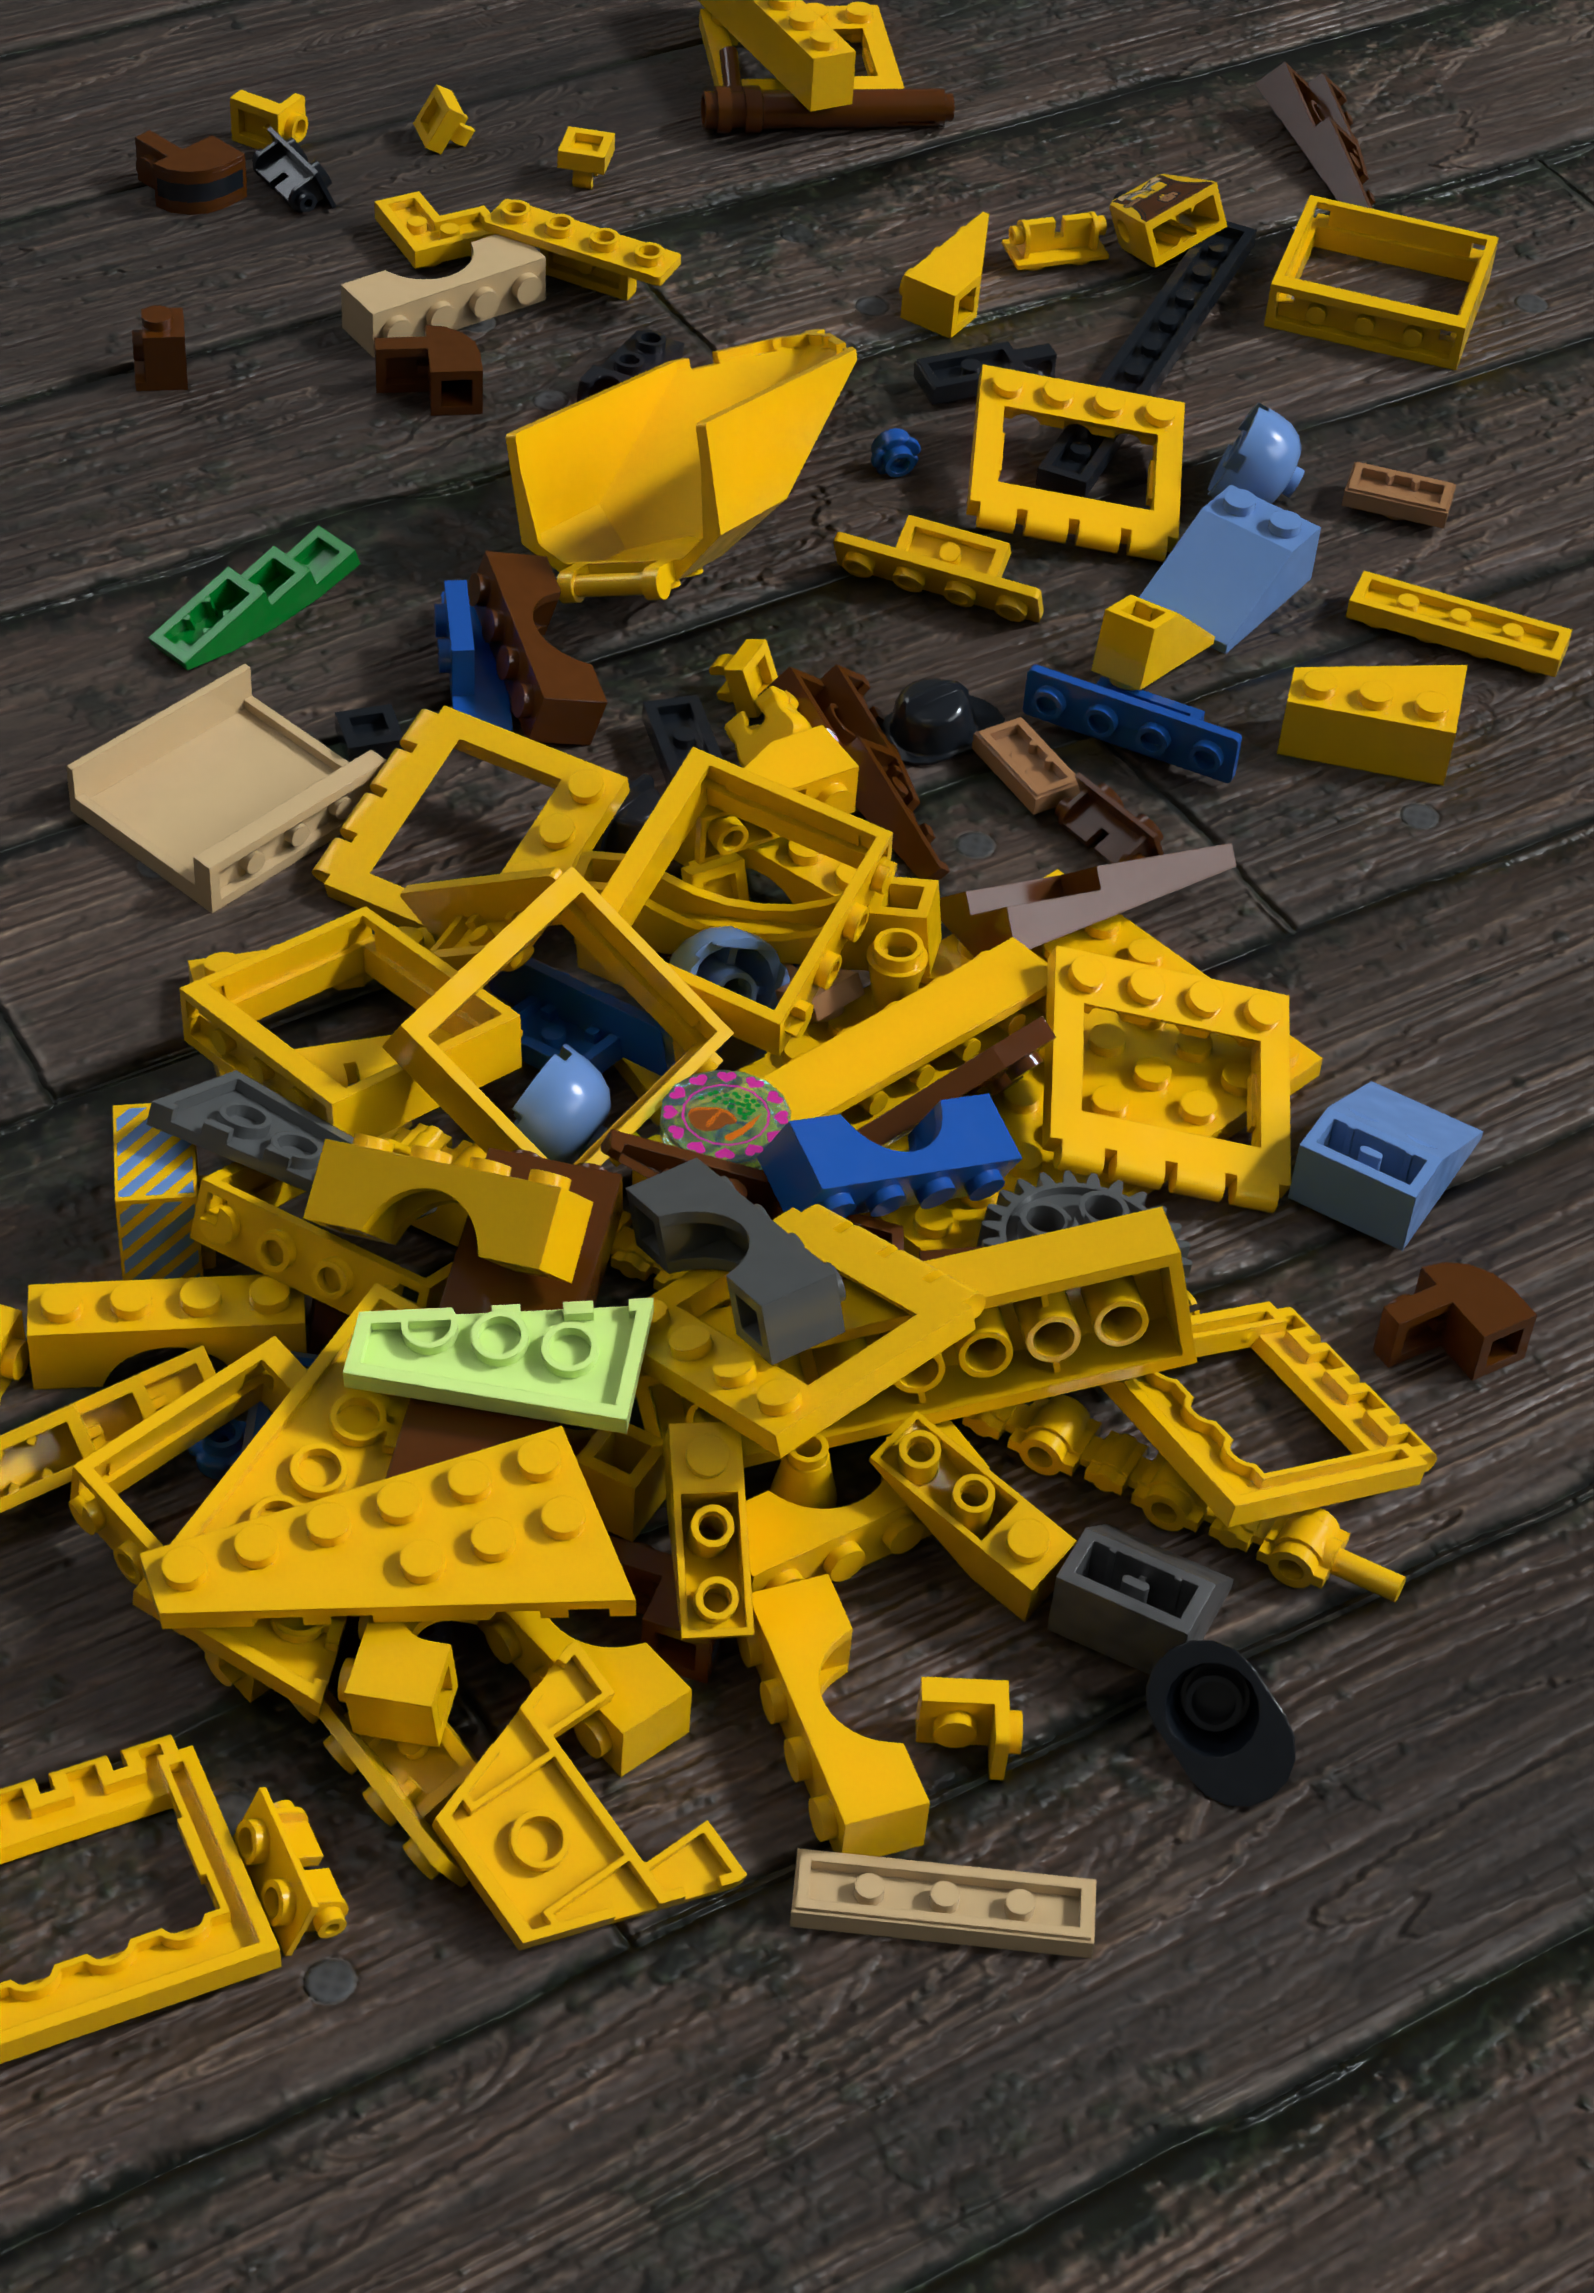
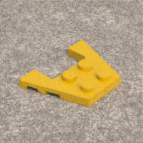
[431,1639,747,1951]

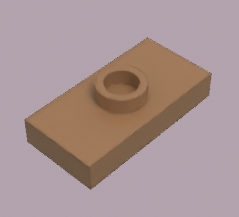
[1342,462,1456,529]
[972,717,1080,815]

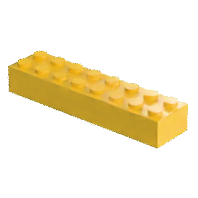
[636,1206,1197,1468]

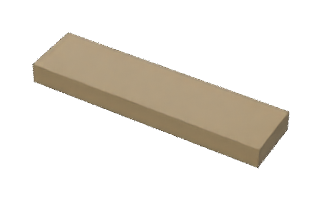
[790,1848,1096,1958]

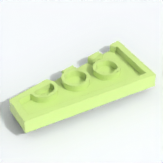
[343,1298,654,1434]

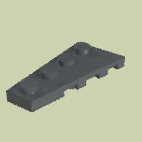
[146,1070,437,1220]

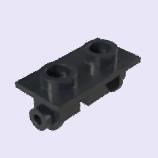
[252,126,336,212]

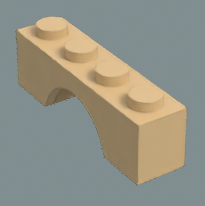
[341,234,546,358]

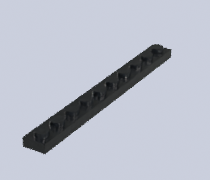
[1036,221,1257,498]

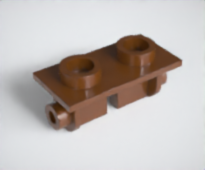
[1055,772,1164,864]

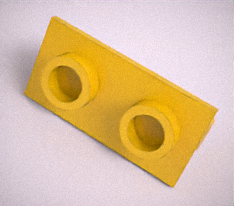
[1001,211,1109,271]
[233,1787,349,1956]

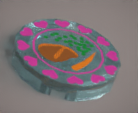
[659,1070,791,1170]

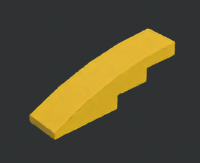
[0,1345,216,1513]

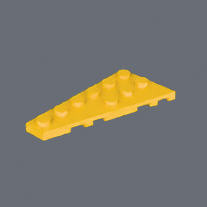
[133,1282,422,1717]
[139,1426,636,1629]

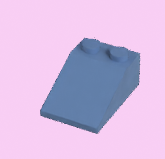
[1139,485,1321,654]

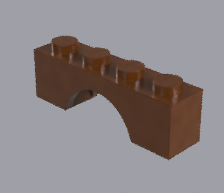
[468,551,608,745]

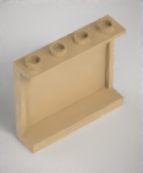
[66,664,386,914]

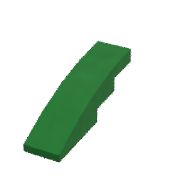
[148,525,361,670]

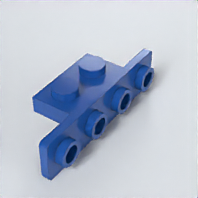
[434,580,513,732]
[1022,664,1242,783]
[489,958,675,1076]

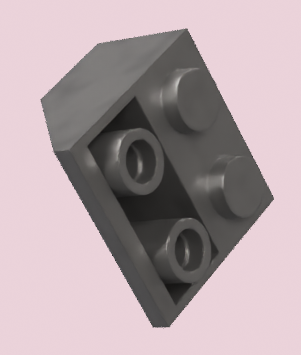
[1047,1524,1234,1675]

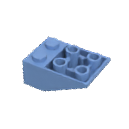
[1288,1081,1484,1251]

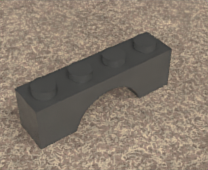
[626,1158,846,1365]

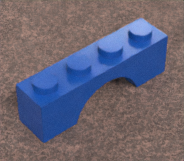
[757,1093,1023,1218]

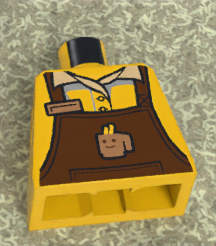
[1109,174,1228,268]

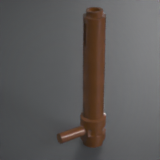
[701,46,955,135]

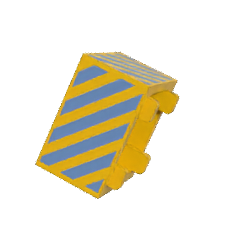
[113,1103,216,1280]

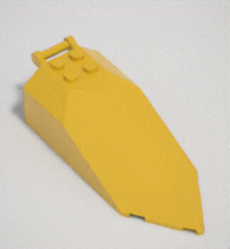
[506,329,857,603]

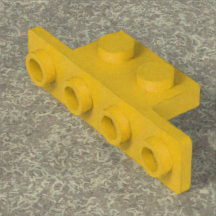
[484,199,681,301]
[833,515,1044,622]
[400,867,564,972]
[290,1688,478,1888]

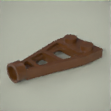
[857,1016,1056,1147]

